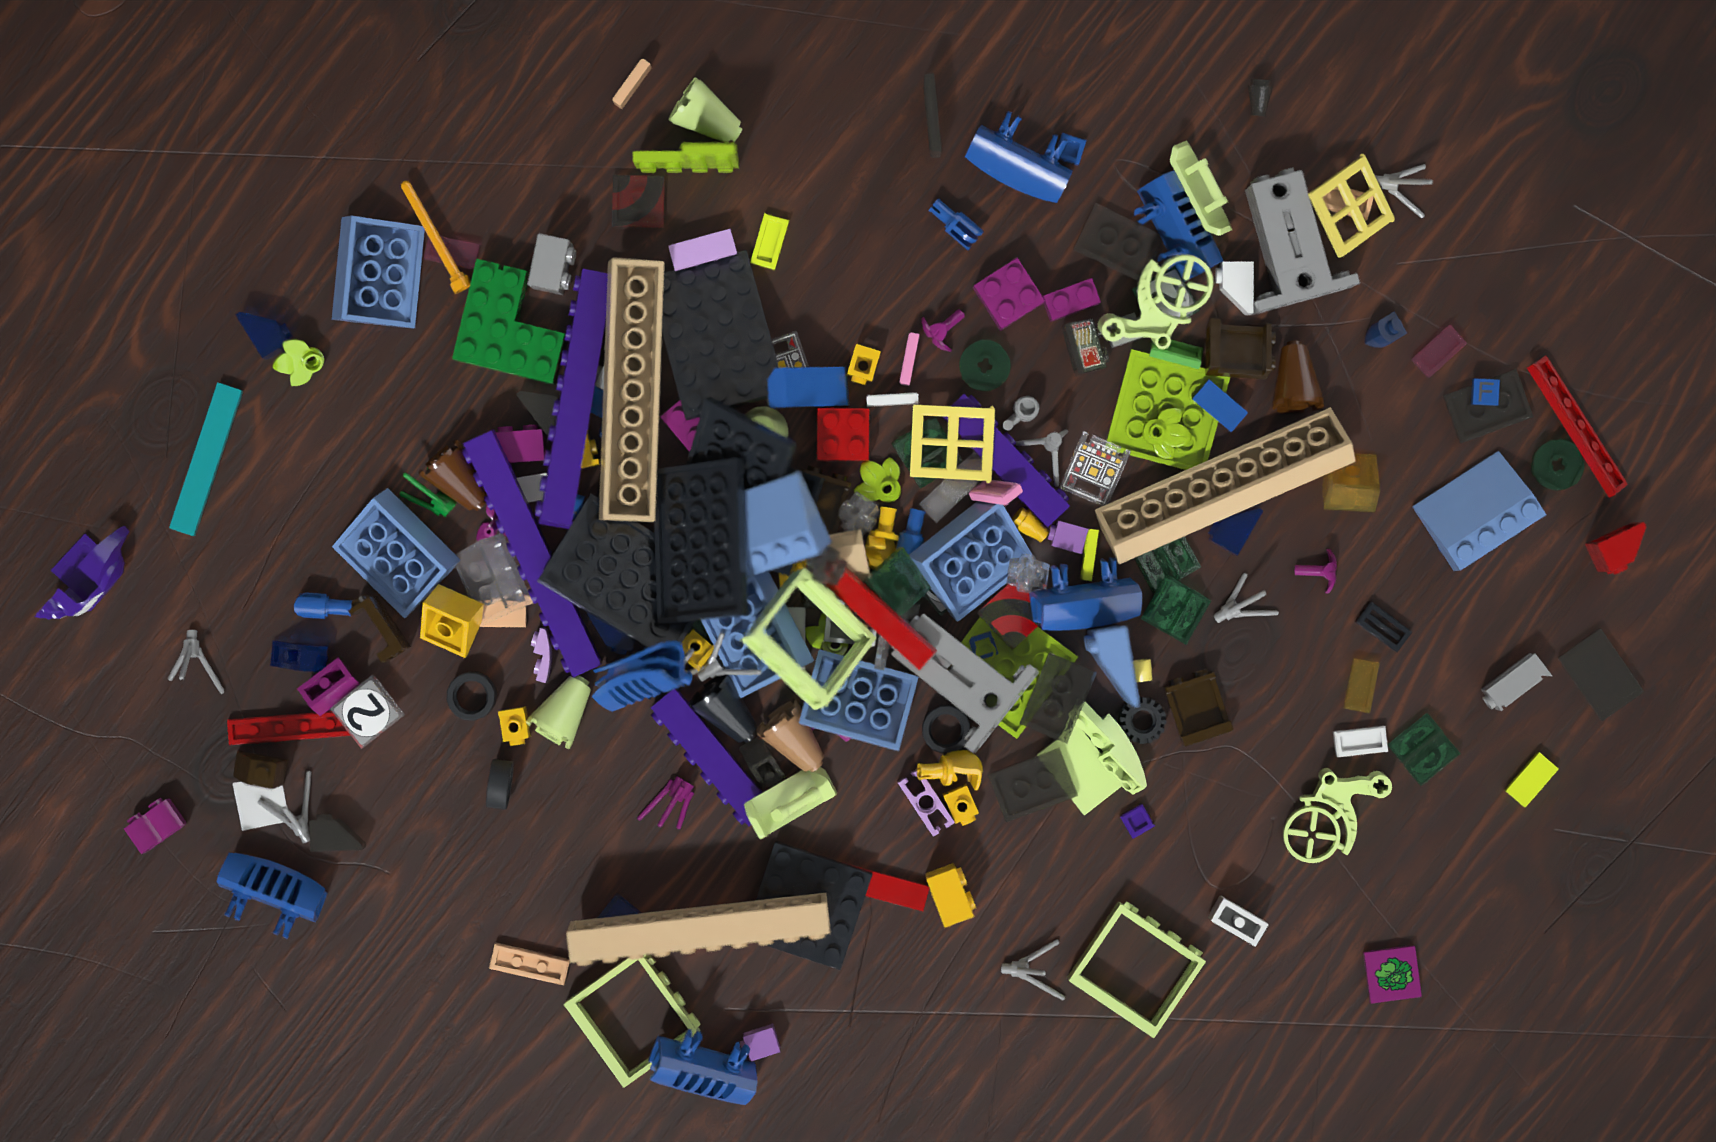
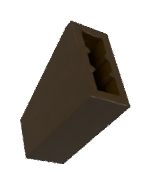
[233,751,288,789]

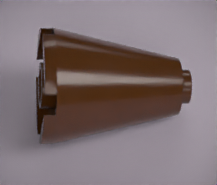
[1272,341,1324,414]
[418,439,487,511]

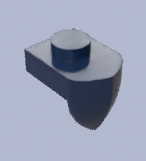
[1364,311,1407,348]

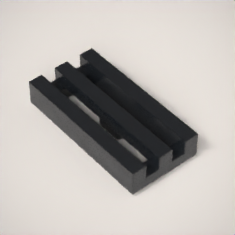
[1355,602,1412,653]

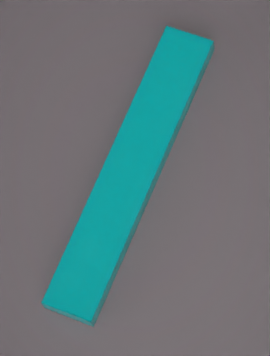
[169,382,243,536]

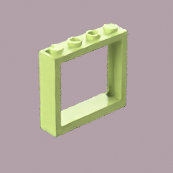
[741,567,877,710]
[1067,901,1206,1038]
[564,954,701,1088]

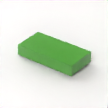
[1149,337,1203,369]

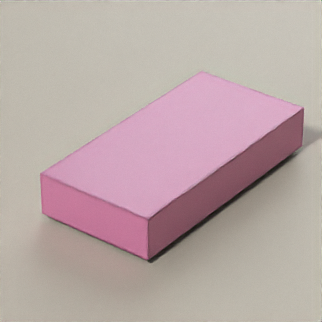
[899,333,919,386]
[969,480,1023,505]

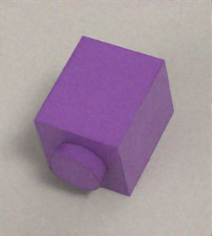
[1047,521,1088,554]
[740,1024,781,1061]

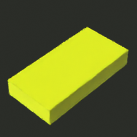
[750,213,789,270]
[1080,529,1099,581]
[1504,752,1558,807]

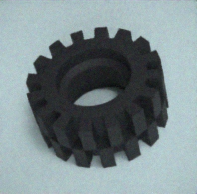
[1119,697,1167,744]

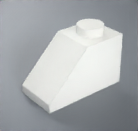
[1215,262,1254,315]

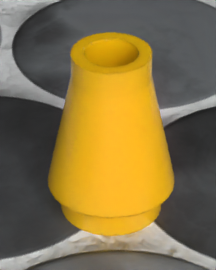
[1012,507,1049,543]

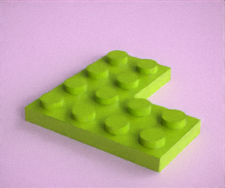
[633,144,739,173]

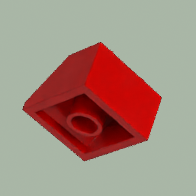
[1585,522,1647,574]

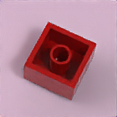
[817,408,869,461]

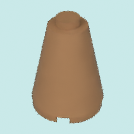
[756,700,824,772]

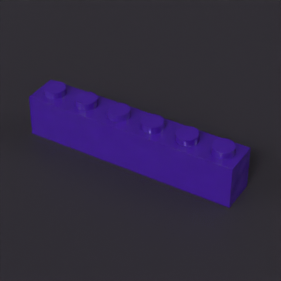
[941,394,1070,527]
[651,688,763,826]

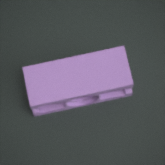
[668,229,737,271]
[898,769,955,837]

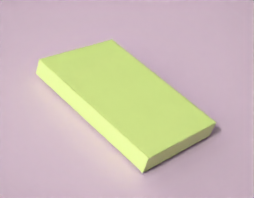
[1037,725,1122,815]

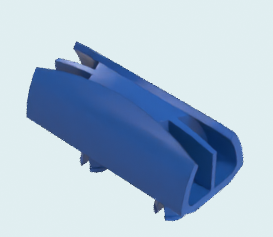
[965,111,1073,203]
[1134,170,1223,282]
[1029,557,1142,630]
[592,641,692,712]
[217,853,328,939]
[648,1029,757,1105]

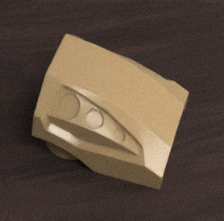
[818,529,871,588]

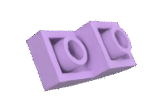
[531,627,552,683]

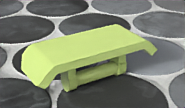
[1170,141,1232,235]
[744,767,837,839]

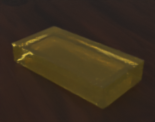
[1344,658,1380,713]

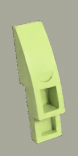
[1068,702,1147,795]

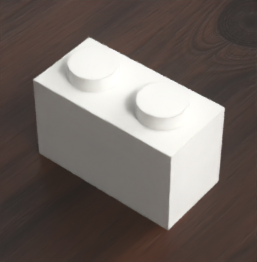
[1208,895,1269,947]

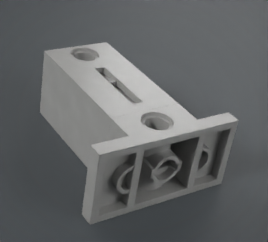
[1245,168,1360,315]
[891,614,1039,753]

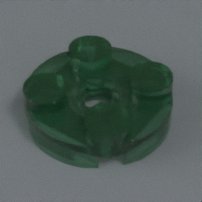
[959,340,1011,392]
[1531,439,1585,491]

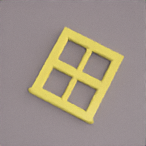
[1308,154,1395,258]
[910,404,995,483]

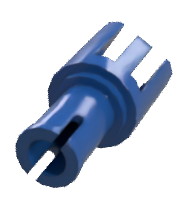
[928,198,984,251]
[895,508,926,565]
[294,592,352,619]

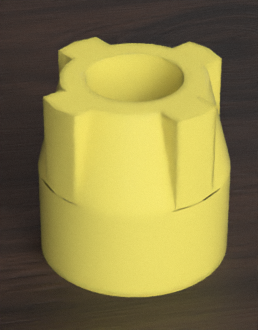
[1132,659,1152,682]

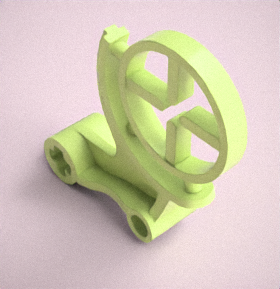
[1098,254,1213,349]
[1283,768,1392,863]

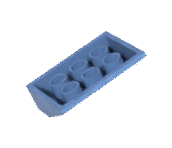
[332,216,425,328]
[1412,451,1546,571]
[744,472,831,577]
[332,488,461,618]
[908,501,1035,622]
[701,570,814,698]
[1084,625,1139,706]
[799,649,918,751]

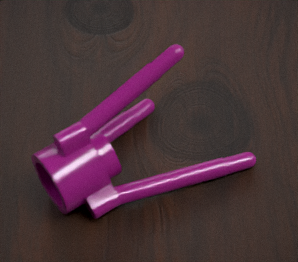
[637,776,694,829]

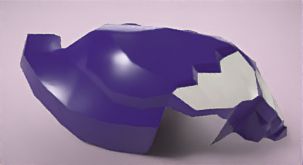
[35,526,130,619]

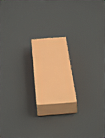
[489,943,570,985]

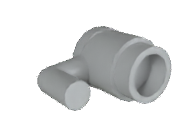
[1002,396,1039,431]

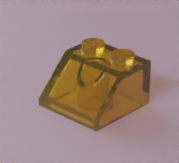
[1322,453,1380,512]

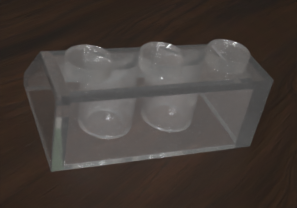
[455,533,533,627]

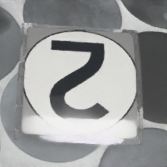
[330,675,405,749]

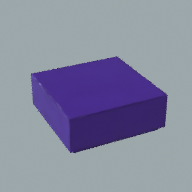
[1120,803,1155,839]

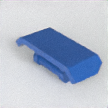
[768,367,849,408]

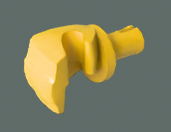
[864,507,899,573]
[916,750,983,790]

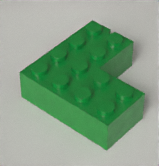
[452,259,566,385]

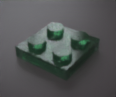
[863,547,931,617]

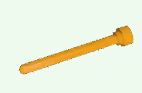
[401,181,471,294]

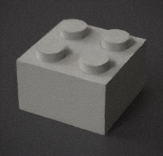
[528,234,576,295]

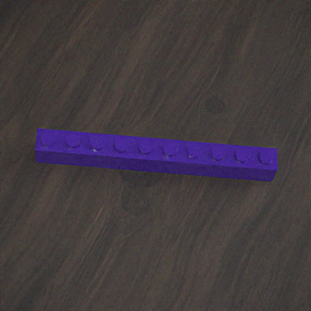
[535,269,608,529]
[462,429,602,677]

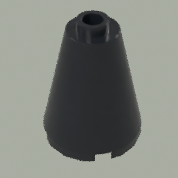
[689,675,758,743]

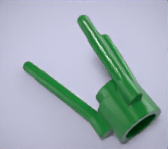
[399,467,457,517]

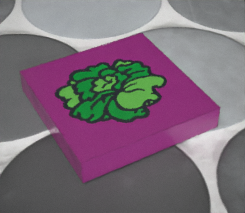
[1363,945,1422,1004]

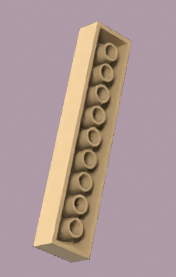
[599,259,664,522]
[1095,407,1356,564]
[567,893,830,965]

